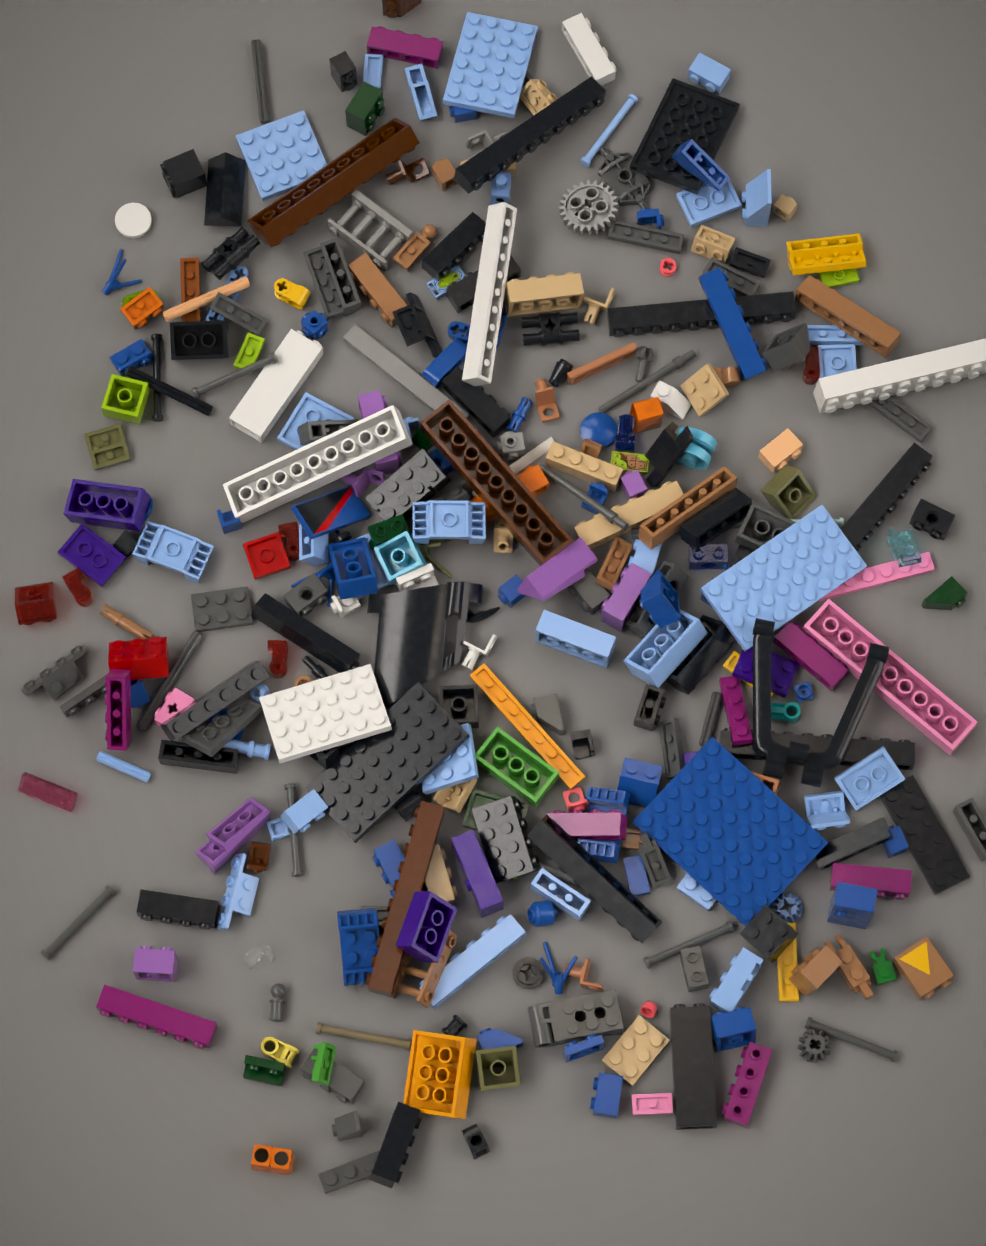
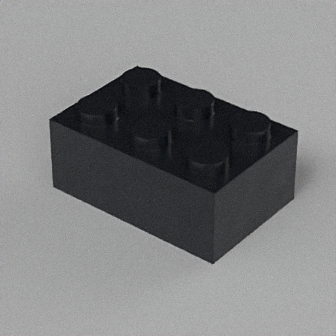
[169,320,229,360]

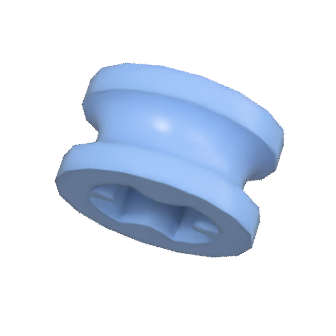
[250,684,270,702]

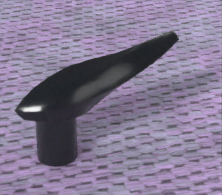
[466,607,500,623]

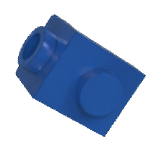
[636,208,664,229]
[581,482,608,514]

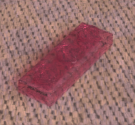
[18,772,78,812]

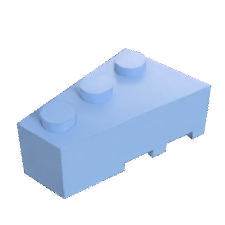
[709,947,763,1013]

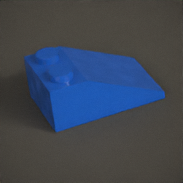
[328,537,378,600]

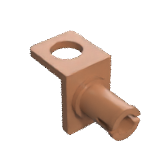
[535,379,560,422]
[563,958,605,992]

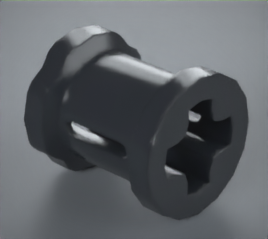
[442,1015,468,1036]

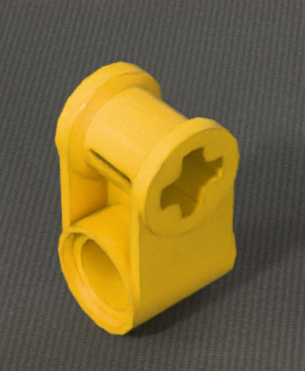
[274,278,311,310]

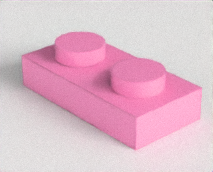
[632,1093,673,1116]

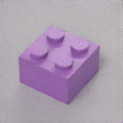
[133,946,178,982]

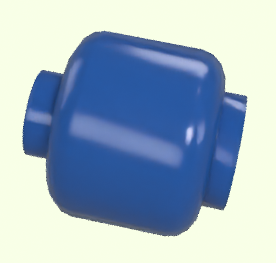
[527,900,558,927]

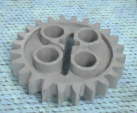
[559,180,619,236]

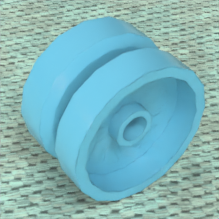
[676,427,717,470]

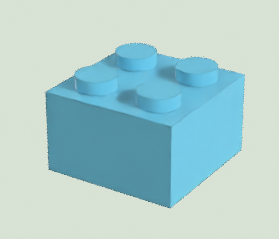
[374,531,427,586]

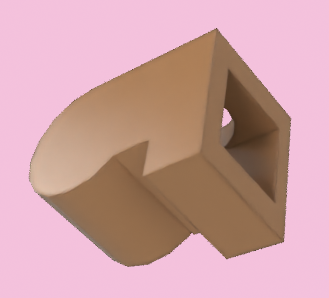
[713,367,741,388]

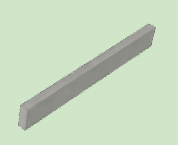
[343,324,469,419]

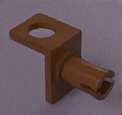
[386,158,430,185]

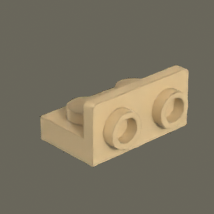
[520,79,558,115]
[691,225,736,264]

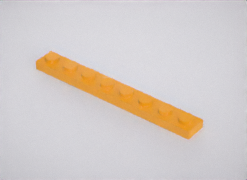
[470,663,585,791]

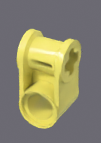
[261,1037,300,1069]

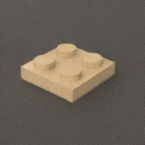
[680,364,729,416]

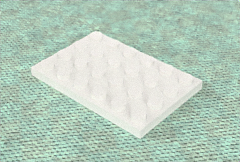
[259,664,392,763]

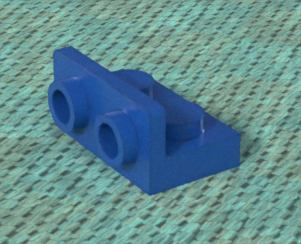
[109,339,153,376]

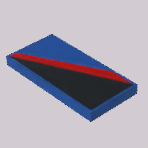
[291,485,371,539]

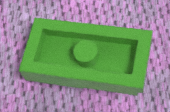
[311,1042,336,1086]

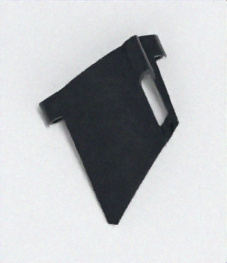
[367,581,483,708]

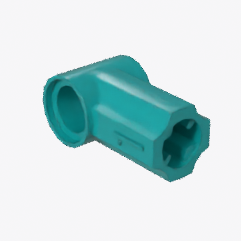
[771,702,801,724]

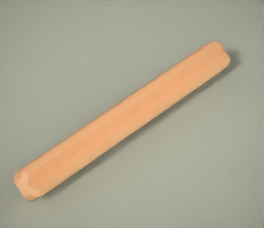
[163,277,250,322]

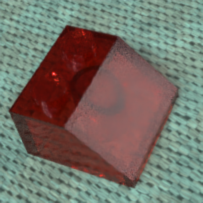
[15,582,57,625]

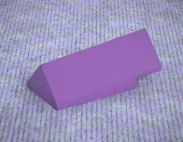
[517,537,598,601]
[195,797,270,875]

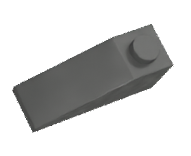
[298,419,358,445]

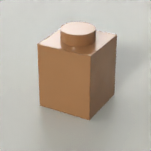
[431,158,458,191]

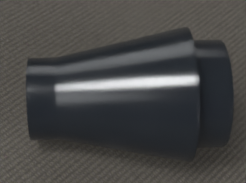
[548,359,573,387]

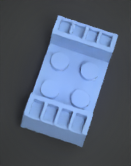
[413,500,486,544]
[132,521,214,583]

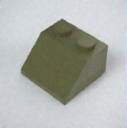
[761,465,817,519]
[476,1045,521,1091]

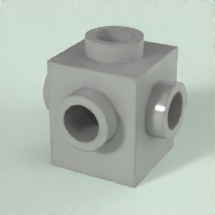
[497,431,525,460]

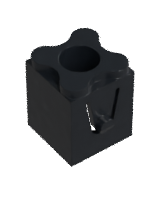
[160,149,207,198]

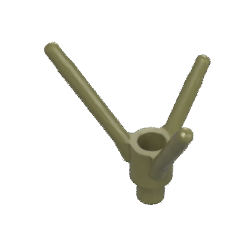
[418,539,453,578]

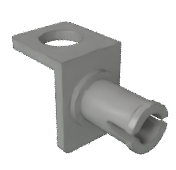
[466,130,507,149]

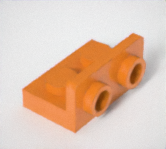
[120,287,164,330]

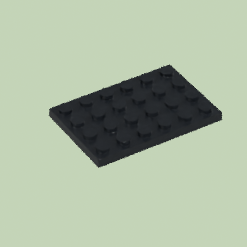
[630,78,740,195]

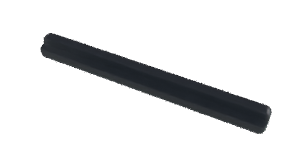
[126,366,213,416]

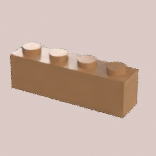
[348,253,407,327]

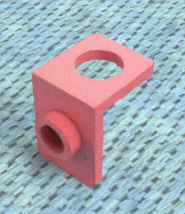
[563,787,588,813]

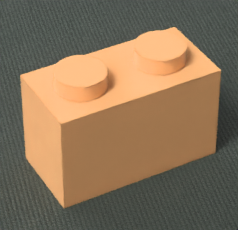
[758,428,803,473]

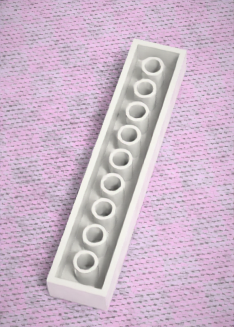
[813,338,986,413]
[223,405,413,523]

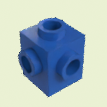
[301,310,329,341]

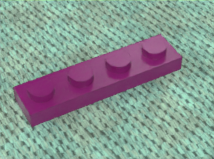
[719,676,753,746]

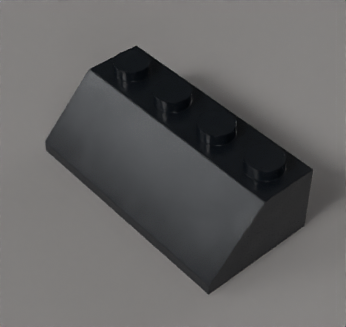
[665,615,736,695]

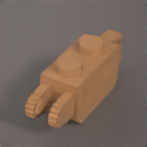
[824,934,873,1000]

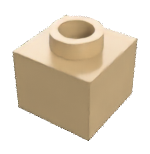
[773,194,797,222]

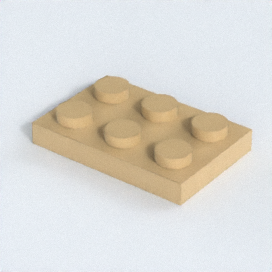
[601,1015,670,1087]

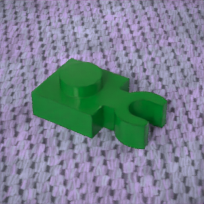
[870,948,897,986]

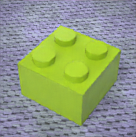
[101,374,150,425]

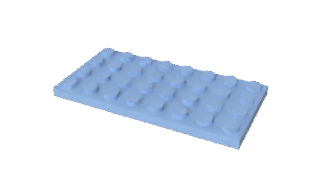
[700,505,867,652]

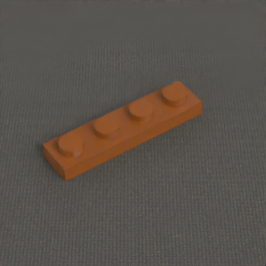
[180,258,201,322]

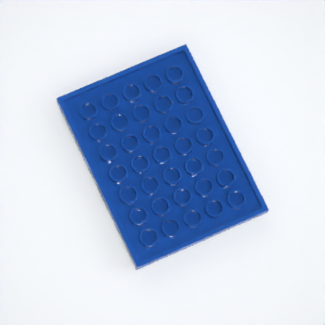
[632,737,828,927]

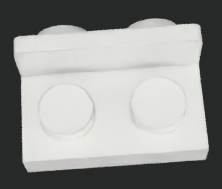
[396,563,439,591]

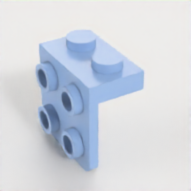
[804,790,850,830]

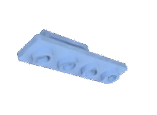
[217,853,259,930]

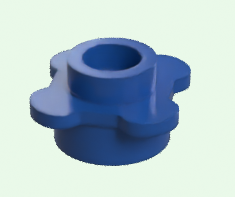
[793,682,814,703]

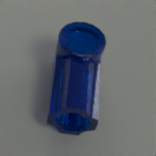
[615,414,635,453]

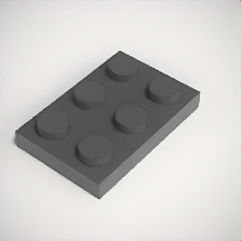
[191,586,253,632]

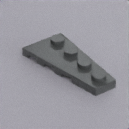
[182,698,263,757]

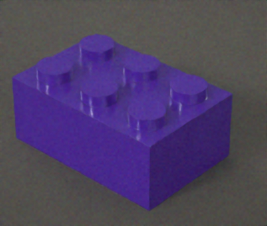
[395,891,458,963]

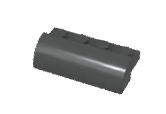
[303,237,361,320]

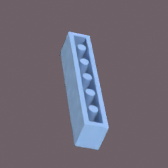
[418,914,526,1009]

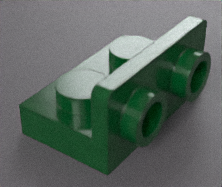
[368,514,410,550]
[243,1055,286,1086]

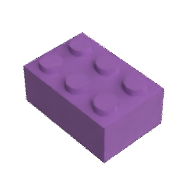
[601,563,652,632]

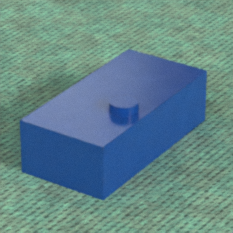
[827,882,878,929]

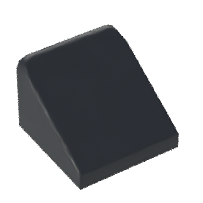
[113,530,137,558]

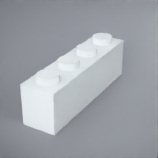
[562,13,617,86]

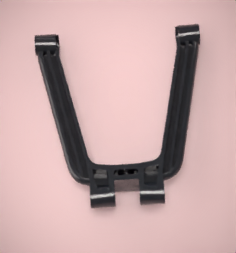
[752,618,889,788]

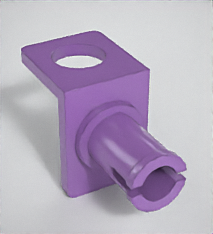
[342,467,386,497]

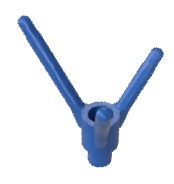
[101,249,142,296]
[291,563,335,607]
[540,942,578,994]

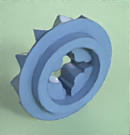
[771,892,803,923]

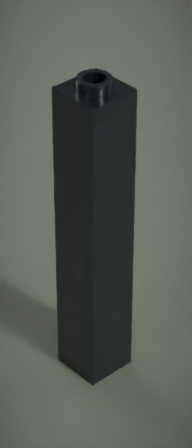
[252,593,360,673]

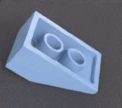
[741,169,772,226]

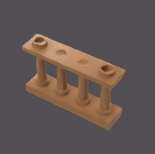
[390,930,457,1008]

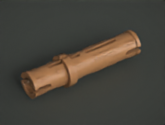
[100,604,154,639]

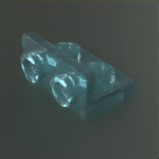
[886,527,921,568]

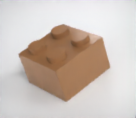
[789,945,843,996]

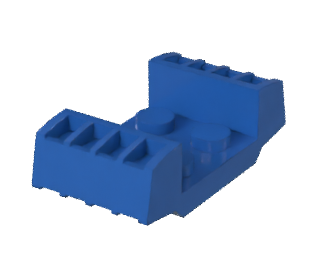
[577,787,630,864]
[337,907,379,986]

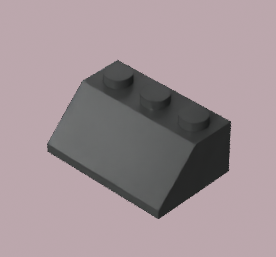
[735,503,796,550]

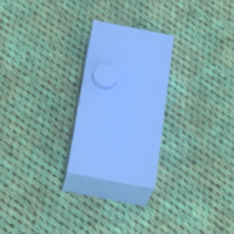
[624,609,707,688]
[535,610,616,668]

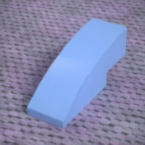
[404,64,437,121]

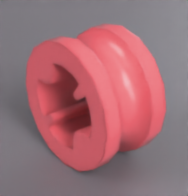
[659,258,677,277]

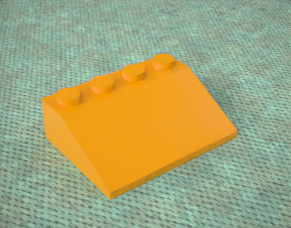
[403,1030,477,1119]

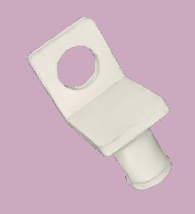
[461,634,497,670]

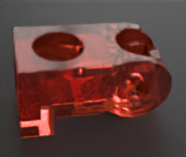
[802,347,820,385]
[278,521,299,561]
[62,567,93,607]
[268,640,288,679]

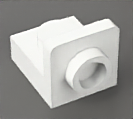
[330,595,361,618]

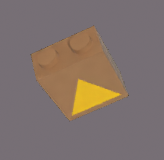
[892,936,954,1000]

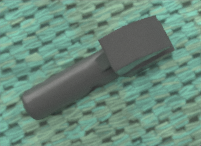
[635,346,654,382]

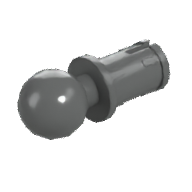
[269,983,286,1022]

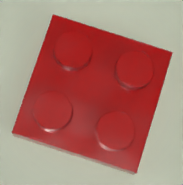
[243,532,291,580]

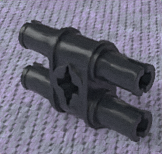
[201,227,261,280]
[521,311,580,347]

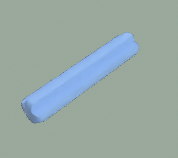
[96,751,151,782]

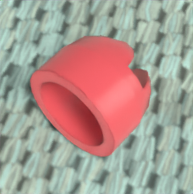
[640,1001,658,1018]

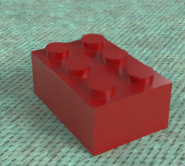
[108,636,169,680]

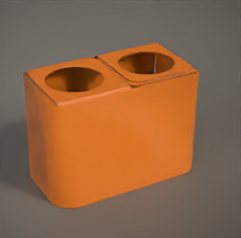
[630,397,664,434]
[251,1144,295,1175]

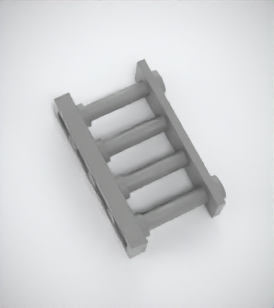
[328,189,413,271]

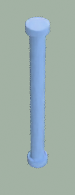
[580,94,638,167]

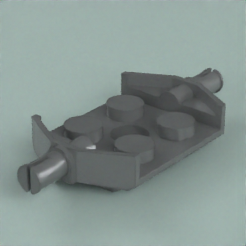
[598,146,651,209]

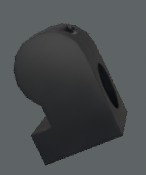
[462,1124,490,1160]

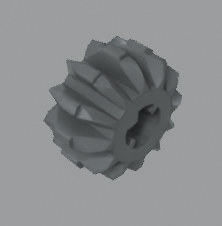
[797,1029,832,1063]

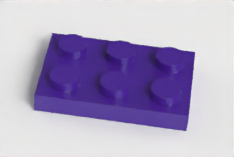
[58,524,126,587]
[732,646,799,698]

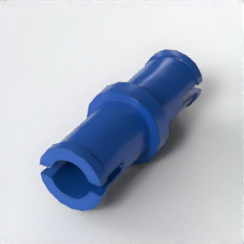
[506,397,533,433]

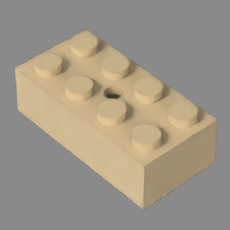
[504,272,584,317]

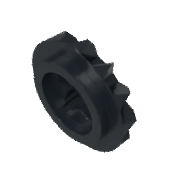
[512,957,544,989]

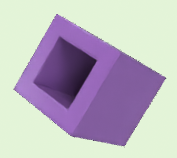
[620,470,647,500]

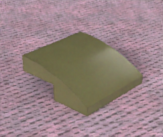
[84,424,131,470]

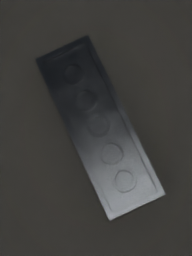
[880,775,970,895]

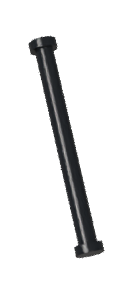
[151,334,163,422]

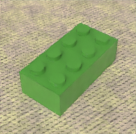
[475,727,559,808]

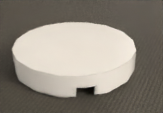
[115,202,152,239]

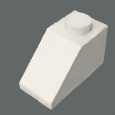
[650,380,692,420]

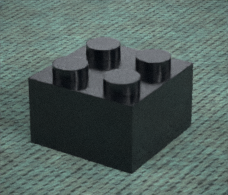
[439,685,479,728]
[740,905,798,963]

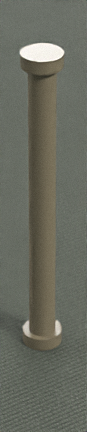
[316,1022,412,1051]

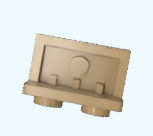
[433,779,477,814]

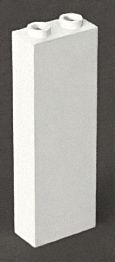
[229,329,323,443]

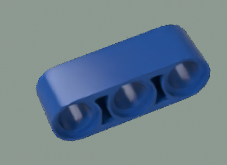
[422,338,467,388]

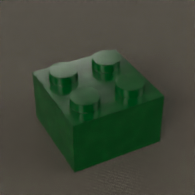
[345,81,385,136]

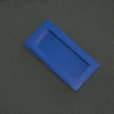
[623,855,650,896]

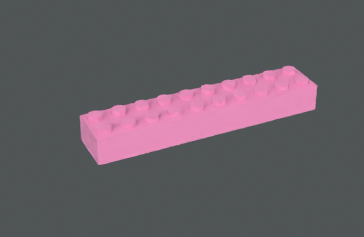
[803,599,977,756]

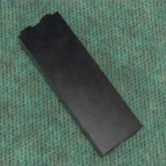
[669,1003,717,1130]

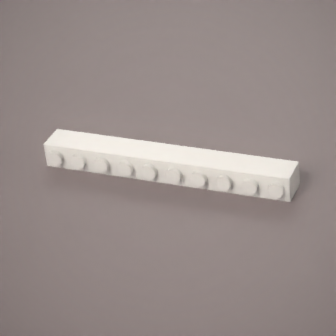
[462,202,517,386]

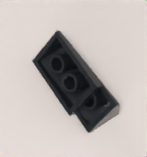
[204,152,245,226]

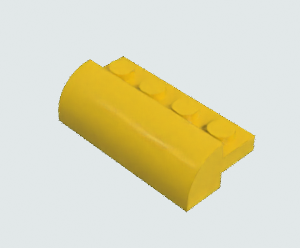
[786,233,866,275]

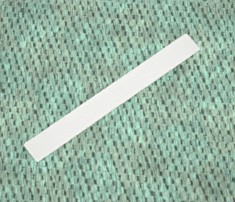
[472,437,554,496]

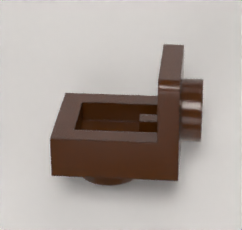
[247,841,271,873]

